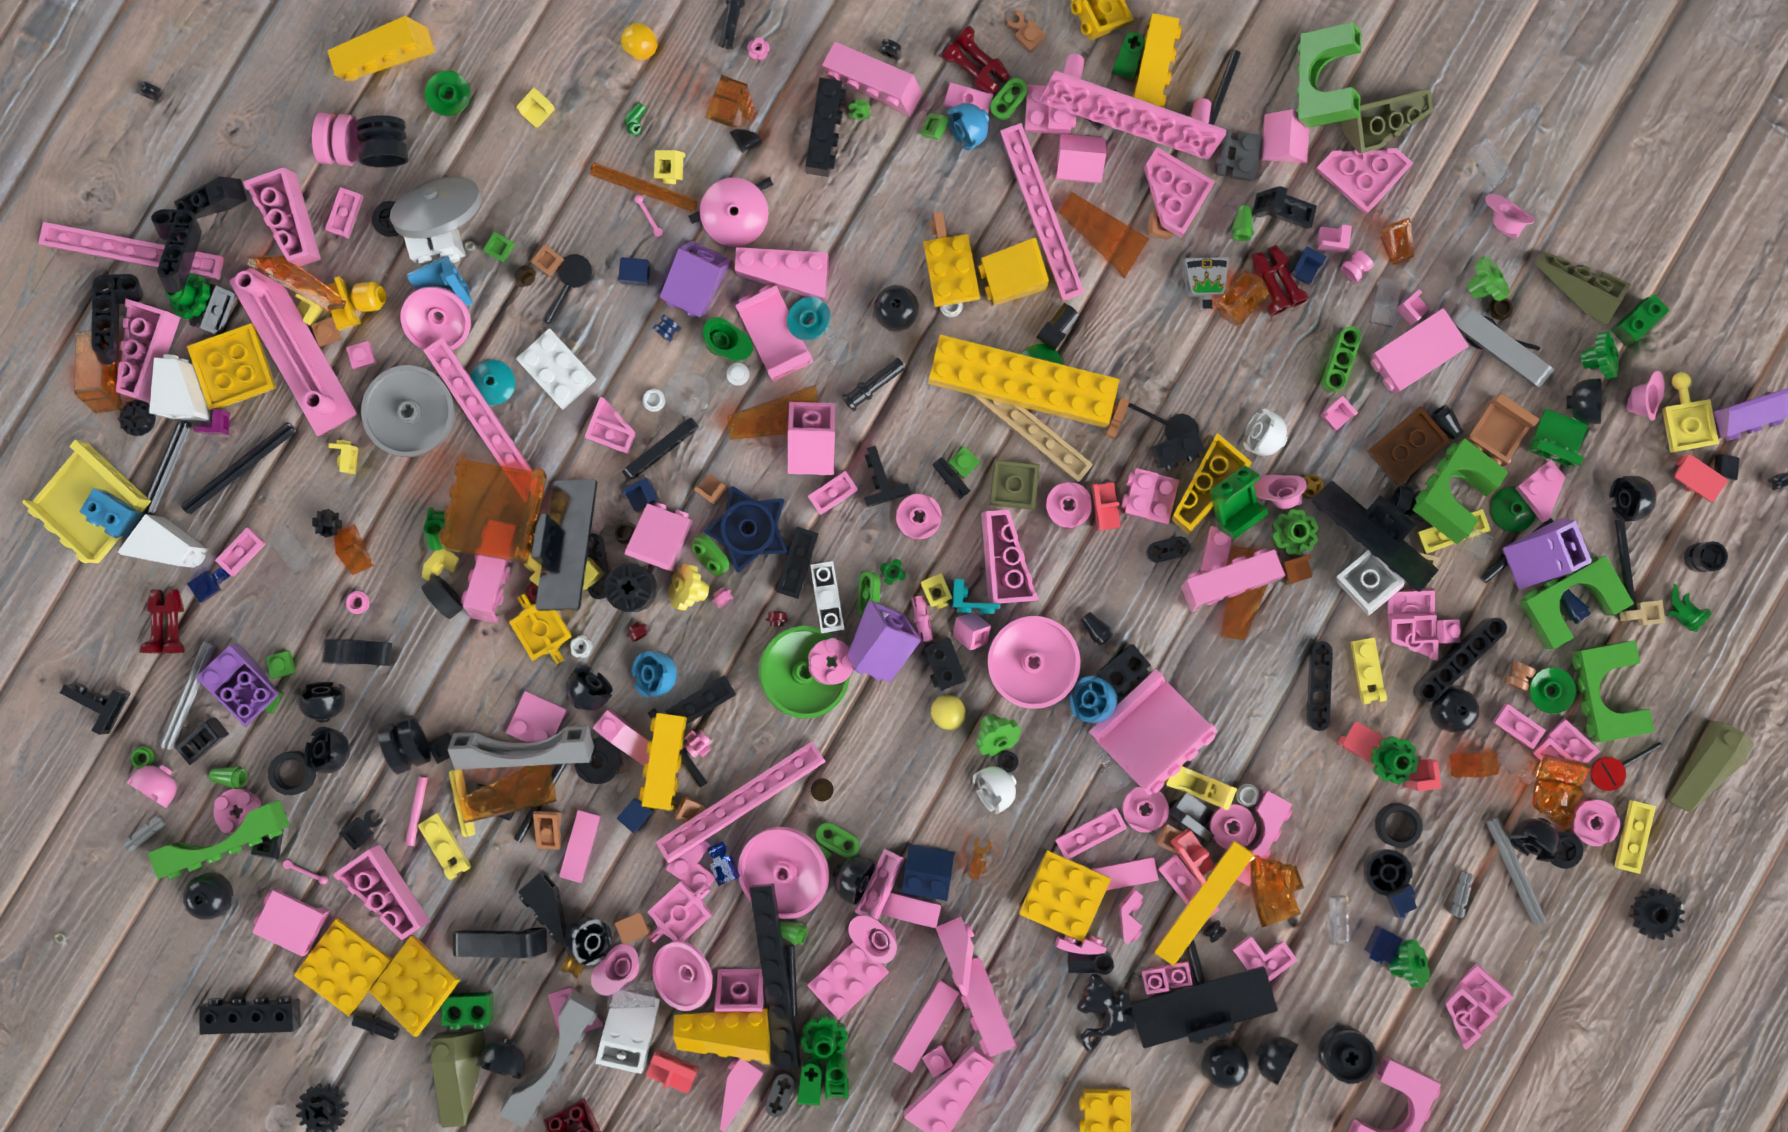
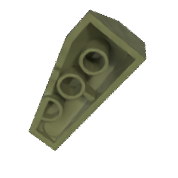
[1341,88,1433,153]
[1534,251,1631,324]
[1668,721,1754,813]
[430,1030,485,1128]

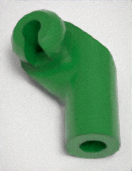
[625,102,647,136]

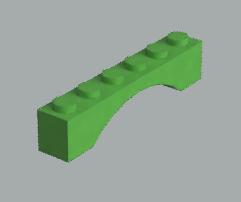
[148,800,290,880]

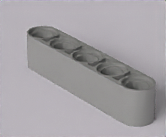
[1451,304,1554,389]

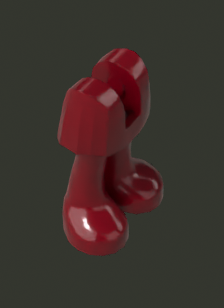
[941,25,1010,94]
[1252,245,1309,317]
[139,589,185,654]

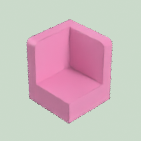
[1316,225,1352,253]
[1395,289,1430,326]
[1320,396,1358,431]
[953,612,991,650]

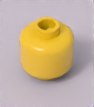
[350,281,386,312]

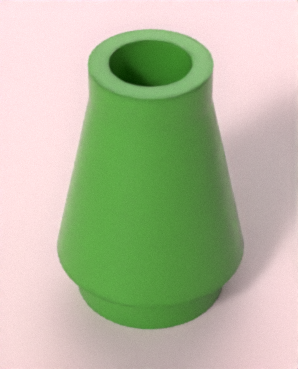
[1231,205,1254,241]
[209,766,247,789]
[780,921,808,945]

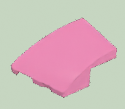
[1387,588,1438,660]
[1445,963,1513,1050]

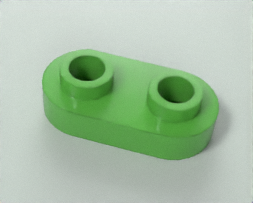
[990,78,1027,120]
[690,534,729,576]
[857,572,881,616]
[816,822,860,858]

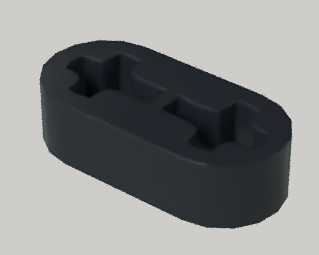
[1146,536,1190,563]

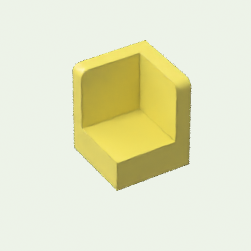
[516,88,555,128]
[295,288,327,325]

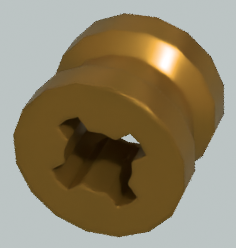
[1302,474,1323,498]
[561,955,585,979]

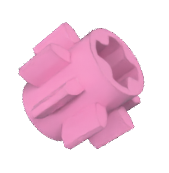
[684,729,712,758]

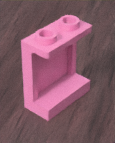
[252,888,330,957]

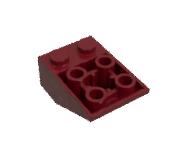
[543,1099,602,1132]

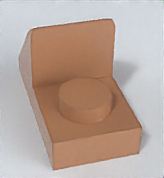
[533,811,563,850]

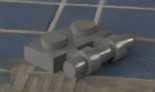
[1215,129,1261,182]

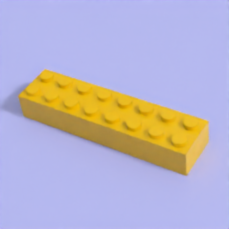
[928,335,1120,428]

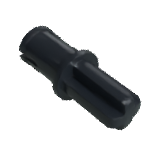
[933,457,971,500]
[352,1012,400,1040]

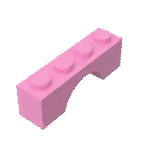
[1237,789,1292,886]

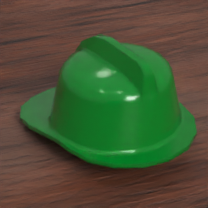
[703,317,753,361]

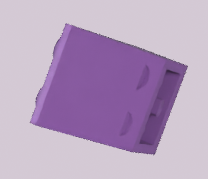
[1502,518,1592,589]
[196,644,280,727]

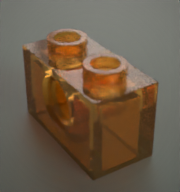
[1215,270,1269,327]

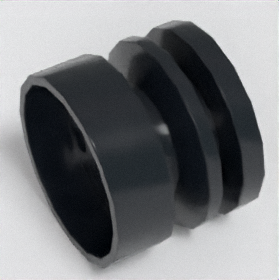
[356,115,409,168]
[604,564,658,612]

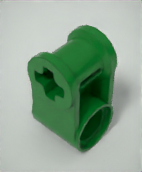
[1111,32,1145,80]
[423,508,455,551]
[825,1053,849,1099]
[797,1058,822,1106]

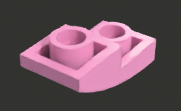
[1055,935,1107,955]
[1142,960,1193,995]

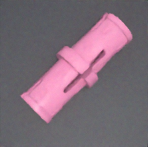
[911,595,934,643]

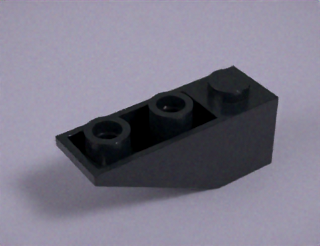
[174,176,247,219]
[518,871,567,945]

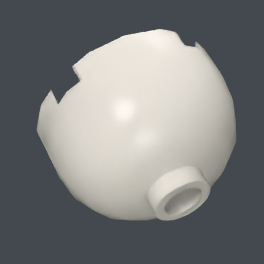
[1243,408,1287,456]
[973,767,1016,814]

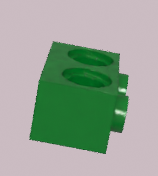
[1610,294,1670,346]
[441,992,494,1029]

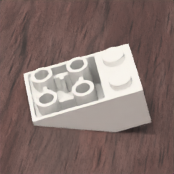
[595,990,660,1074]

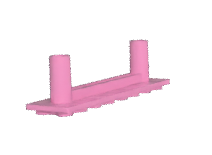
[1040,54,1227,160]
[229,259,358,436]

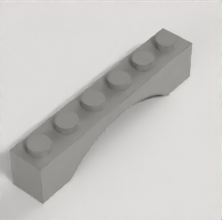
[448,726,594,770]
[499,990,598,1128]

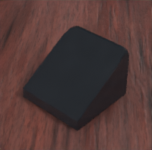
[1714,454,1740,481]

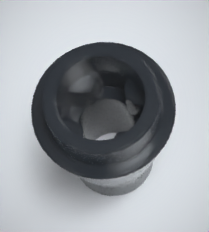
[1431,405,1464,440]
[1080,612,1114,646]

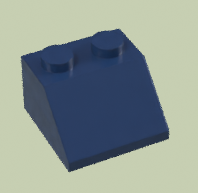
[901,844,954,901]

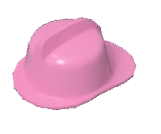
[1485,194,1535,239]
[1626,371,1664,421]
[1254,475,1306,509]
[848,915,897,964]
[591,944,639,996]

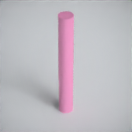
[405,776,428,846]

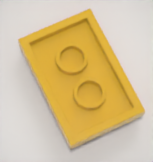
[923,234,980,307]

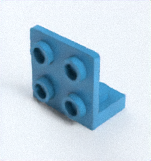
[407,256,473,306]

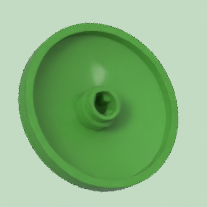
[759,626,850,719]

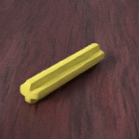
[448,769,475,837]

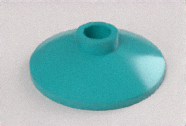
[787,297,831,341]
[470,360,515,405]

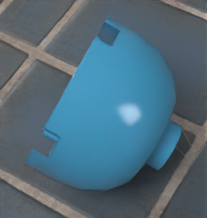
[946,103,989,151]
[632,651,677,697]
[1070,676,1117,723]

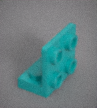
[952,579,1000,614]

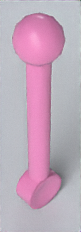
[634,195,663,237]
[283,860,328,885]

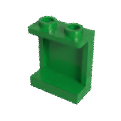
[1210,465,1268,540]

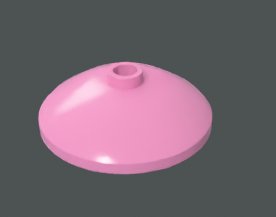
[700,177,768,247]
[401,286,471,350]
[652,941,712,1011]

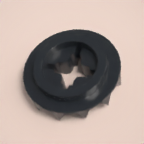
[372,201,399,238]
[117,399,156,436]
[1550,832,1583,869]

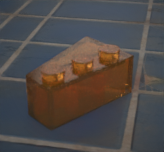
[705,75,755,127]
[74,329,122,413]

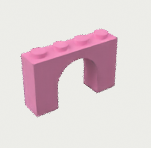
[1348,1055,1441,1132]

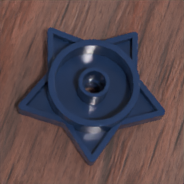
[704,486,788,573]

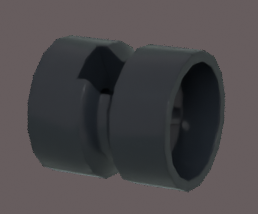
[1391,485,1425,522]
[1684,541,1728,573]

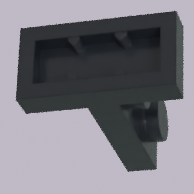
[1252,186,1317,229]
[864,446,911,508]
[60,682,131,735]

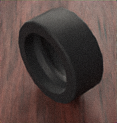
[421,575,464,619]
[268,751,316,795]
[1375,803,1423,848]

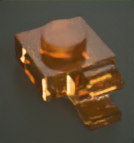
[969,837,992,880]

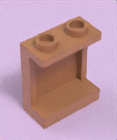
[1466,393,1539,467]

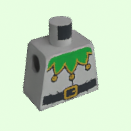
[1182,257,1229,311]

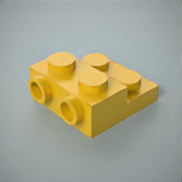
[1071,0,1134,41]
[1079,1089,1131,1132]

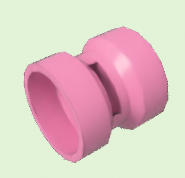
[1341,250,1374,283]

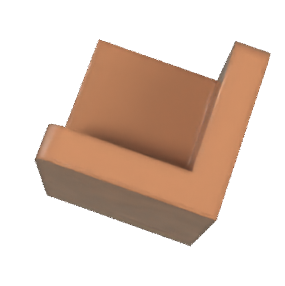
[693,473,728,505]
[615,912,652,945]

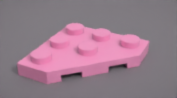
[1144,147,1215,238]
[1315,148,1413,215]

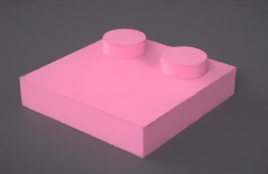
[506,691,568,743]

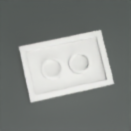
[516,328,597,410]

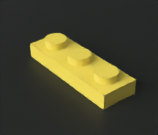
[1416,509,1491,554]
[1614,800,1656,874]

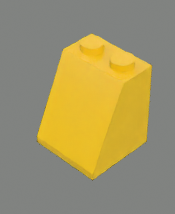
[978,237,1049,306]

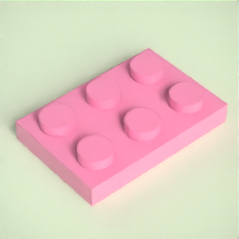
[807,942,889,1020]

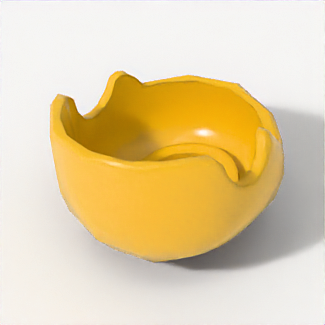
[620,23,658,61]

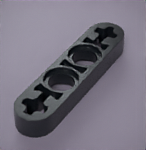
[622,418,699,481]
[1307,641,1333,731]

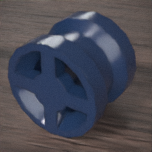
[652,314,681,342]

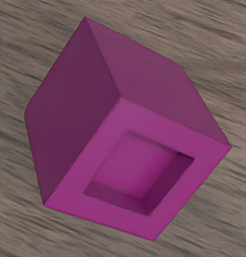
[194,409,230,435]

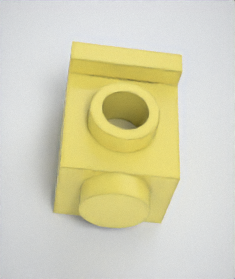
[654,150,685,185]
[920,573,952,610]

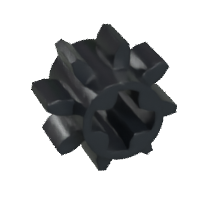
[312,509,342,538]

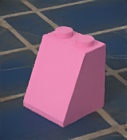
[788,402,835,475]
[624,502,693,572]

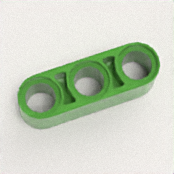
[1321,326,1361,393]

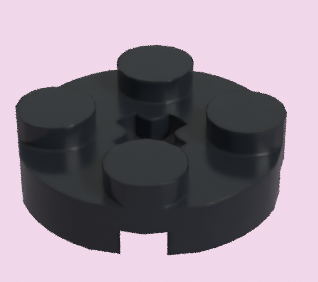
[574,738,622,784]

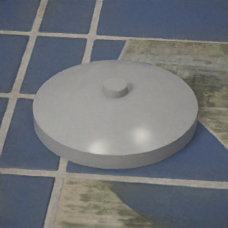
[390,176,482,239]
[361,365,455,457]

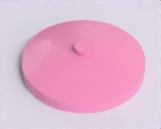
[987,616,1080,709]
[738,827,829,919]

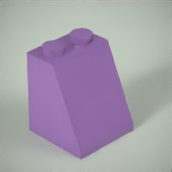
[659,241,733,318]
[847,600,921,682]

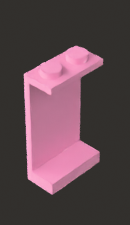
[735,285,813,382]
[1369,308,1469,394]

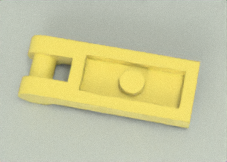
[1350,638,1387,705]
[417,813,471,880]

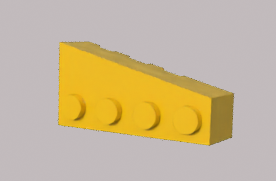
[1133,13,1182,108]
[327,16,435,82]
[1172,433,1252,535]
[639,713,687,810]
[673,1008,770,1064]

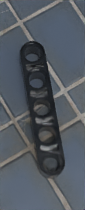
[1413,618,1507,702]

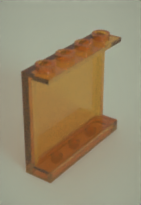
[439,456,547,564]

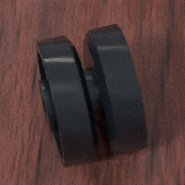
[378,715,431,775]
[1318,1025,1377,1084]

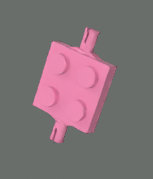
[647,880,713,943]

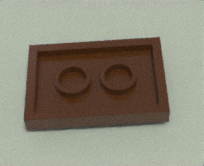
[1367,406,1451,486]

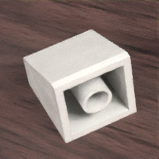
[149,354,213,422]
[118,514,208,568]

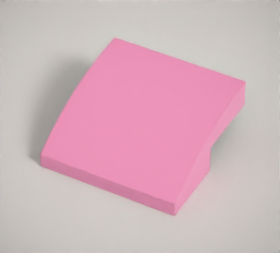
[1533,717,1600,785]

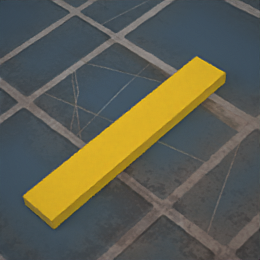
[1154,840,1254,966]

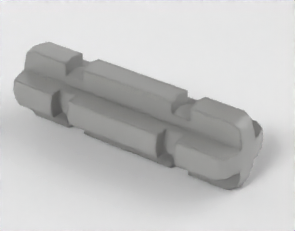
[123,815,166,852]
[1450,872,1474,918]

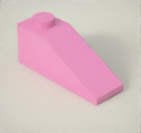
[593,709,651,766]
[936,917,974,996]
[720,1057,765,1132]

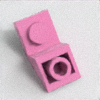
[1118,888,1143,944]

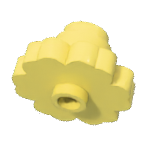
[668,563,709,611]

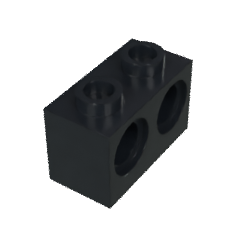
[1096,644,1151,695]

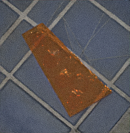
[1059,192,1149,279]
[247,256,346,311]
[727,385,818,440]
[1221,546,1281,640]
[459,765,557,824]

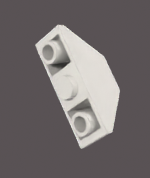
[810,561,844,633]

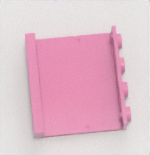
[1089,669,1217,795]

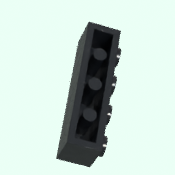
[805,77,846,177]
[199,996,301,1035]

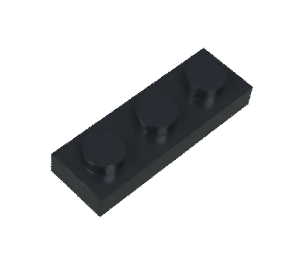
[776,527,819,599]
[665,675,737,725]

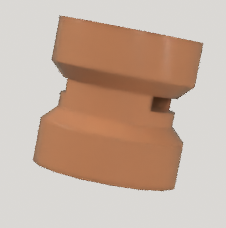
[1504,661,1536,692]

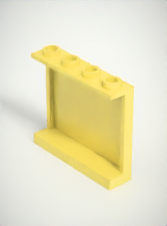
[22,439,151,564]

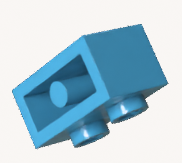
[79,488,143,538]

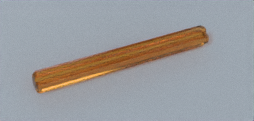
[590,163,697,212]

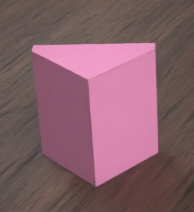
[1261,109,1309,163]
[1056,134,1106,183]
[715,969,764,1012]

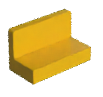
[322,276,361,331]

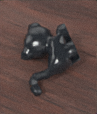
[1077,974,1135,1051]

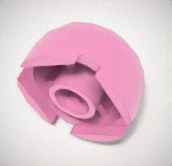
[126,765,177,808]

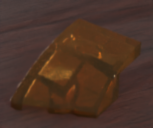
[1532,754,1591,832]
[1250,855,1304,928]

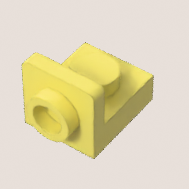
[328,440,358,475]
[421,549,459,581]

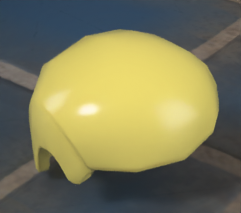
[930,694,966,731]

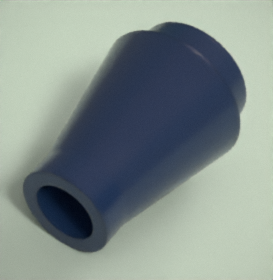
[1560,589,1591,624]

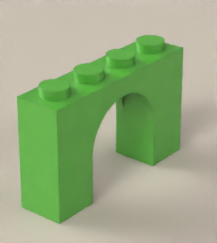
[1296,22,1362,128]
[1412,438,1508,544]
[1518,554,1634,649]
[1572,641,1655,742]

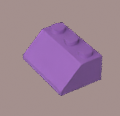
[1713,388,1788,441]

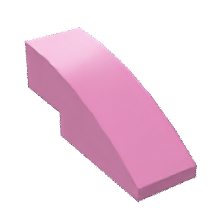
[881,891,941,928]

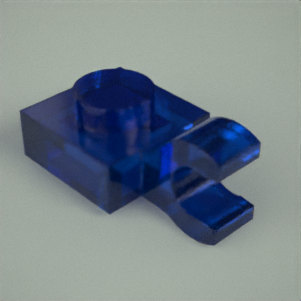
[187,568,231,603]
[708,841,740,886]

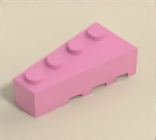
[822,42,923,117]
[243,167,321,266]
[735,247,829,303]
[116,299,181,403]
[981,510,1039,604]
[461,520,517,624]
[1181,548,1285,612]
[333,845,431,940]
[952,957,1017,1057]
[904,1045,994,1132]

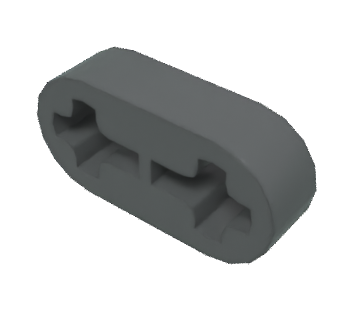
[765,1071,795,1117]

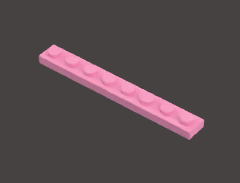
[1000,123,1084,302]
[38,222,224,280]
[423,338,546,503]
[656,741,825,863]

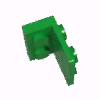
[1528,409,1588,468]

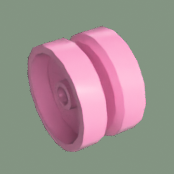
[312,112,360,166]

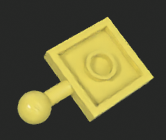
[1662,372,1719,453]

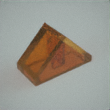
[1379,217,1414,265]
[334,524,374,575]
[1450,751,1499,777]

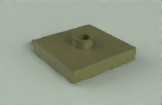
[989,459,1040,510]

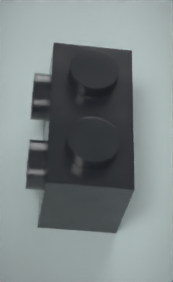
[1150,429,1204,471]
[922,638,967,691]

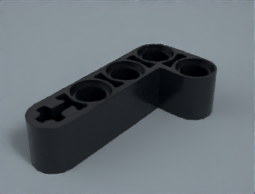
[151,209,202,293]
[91,274,144,365]
[322,639,393,666]
[453,927,547,958]

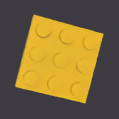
[187,323,277,411]
[1019,850,1111,942]
[294,918,393,1017]
[369,936,460,1036]

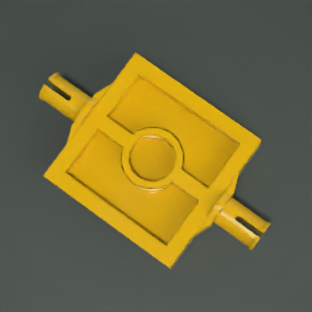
[509,594,573,665]

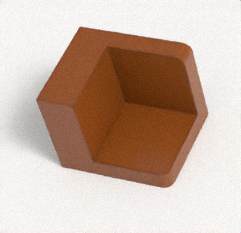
[1280,554,1312,585]

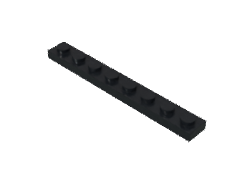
[749,883,801,1070]

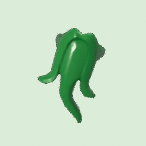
[1666,584,1712,632]

